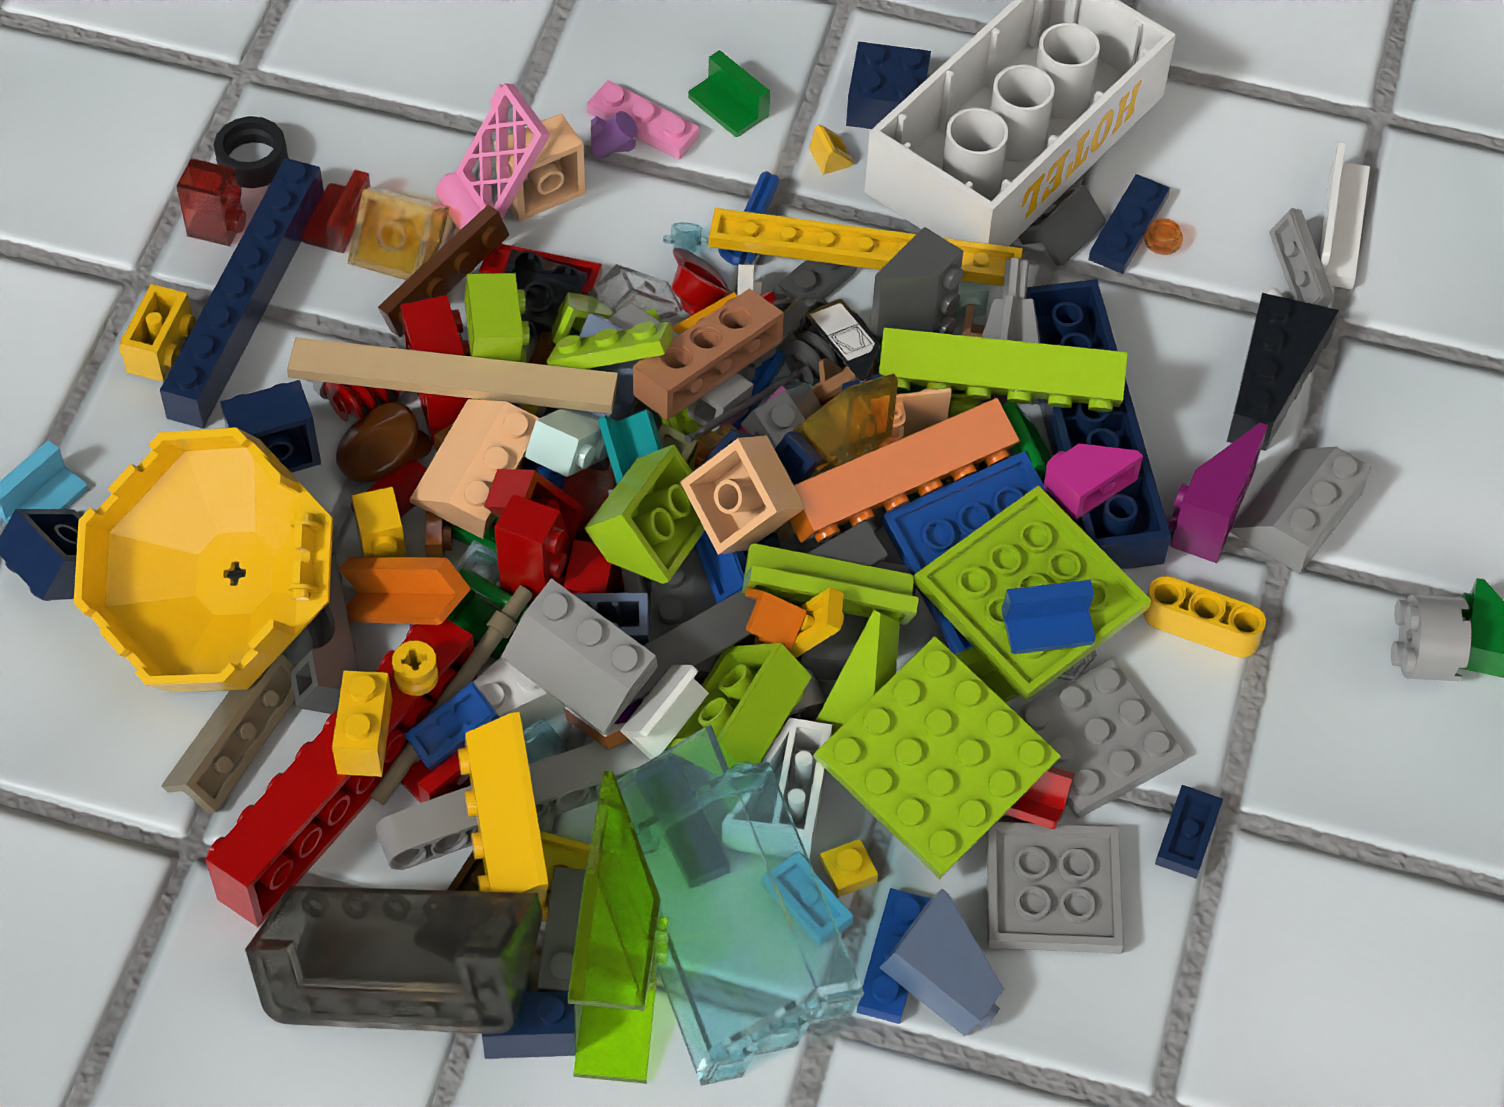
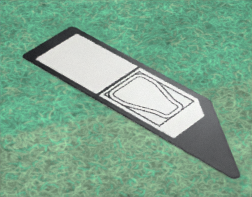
[805,299,881,382]

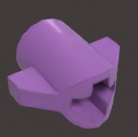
[591,111,638,158]

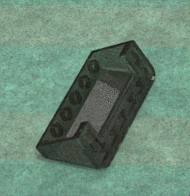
[245,886,543,1034]

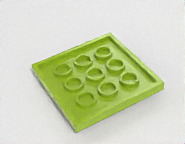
[914,485,1152,701]
[813,636,1061,879]

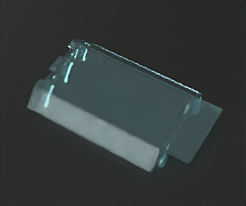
[608,724,864,1086]

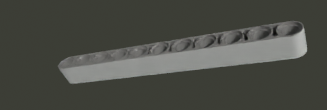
[375,669,827,870]

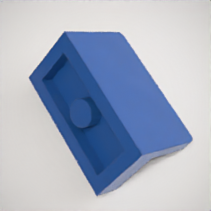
[1001,580,1095,654]

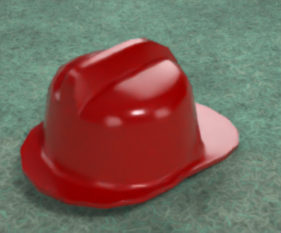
[671,247,733,316]

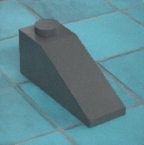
[538,867,599,1004]

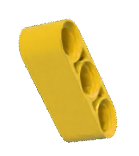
[1143,576,1266,658]

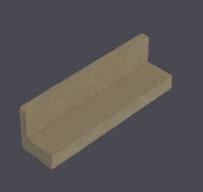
[161,653,295,813]

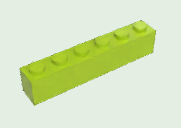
[879,328,1128,412]

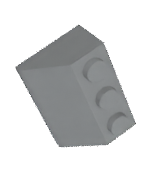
[1230,446,1371,574]
[501,578,658,735]

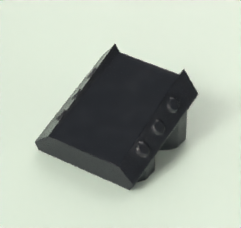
[502,248,587,345]

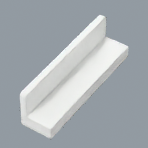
[1318,141,1370,290]

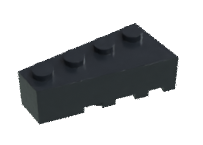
[1227,293,1339,451]

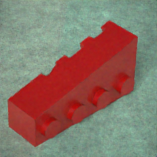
[494,494,573,605]

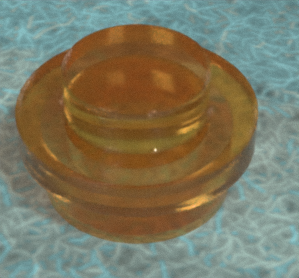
[1144,218,1183,255]

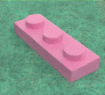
[587,80,700,160]

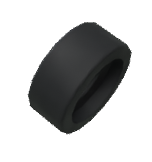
[213,116,288,189]

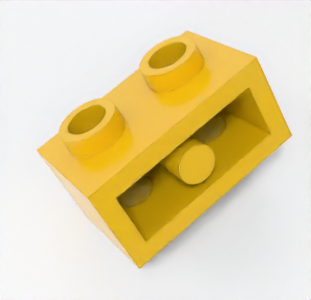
[119,284,196,382]

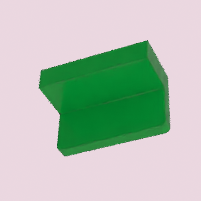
[688,50,770,137]

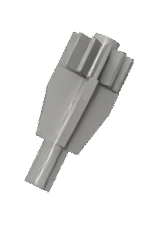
[982,258,1040,403]

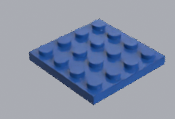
[880,451,1050,655]

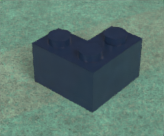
[482,951,576,1059]

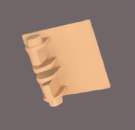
[866,388,951,449]

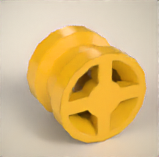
[392,641,438,696]

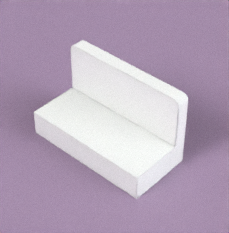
[620,665,709,759]

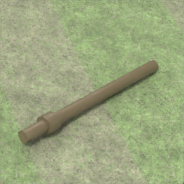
[370,585,533,805]

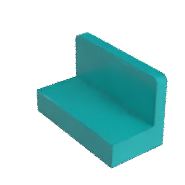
[598,410,663,484]

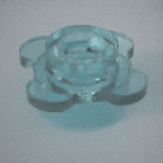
[663,222,708,253]

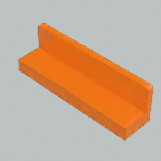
[338,557,471,625]

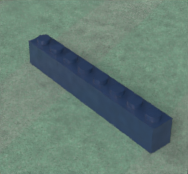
[160,158,325,429]

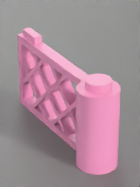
[435,83,550,231]

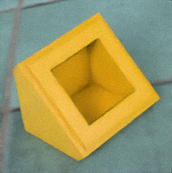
[809,125,854,175]

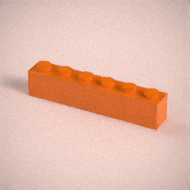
[789,398,1019,543]

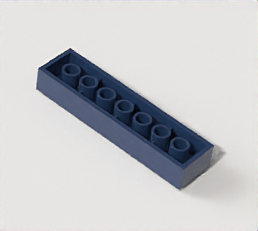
[1026,279,1171,569]

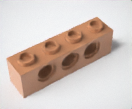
[633,288,784,420]

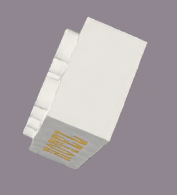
[864,0,1176,246]

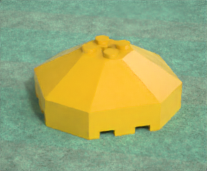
[74,427,333,693]

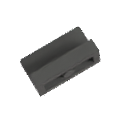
[1018,185,1106,265]

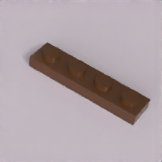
[378,204,510,337]

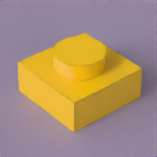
[819,839,878,898]

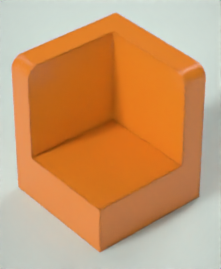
[744,588,807,651]

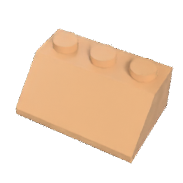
[410,399,539,539]

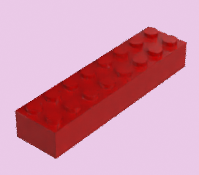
[205,618,478,928]

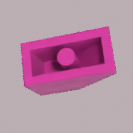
[1043,444,1143,520]

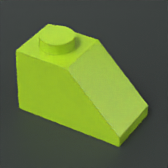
[552,292,617,344]

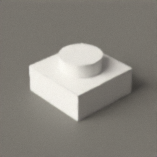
[737,264,761,296]

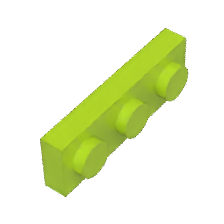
[547,321,674,369]

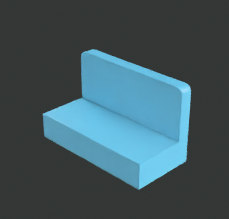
[0,440,88,523]

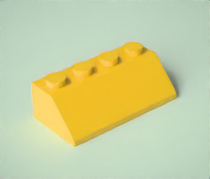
[458,711,549,915]

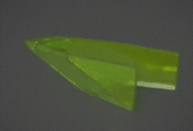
[568,770,669,1084]

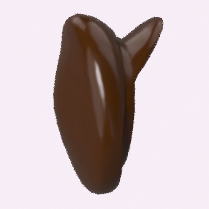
[336,402,432,483]

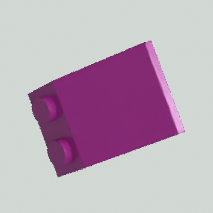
[1168,422,1268,563]

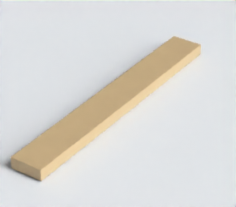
[287,337,618,414]

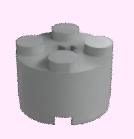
[1391,594,1471,681]

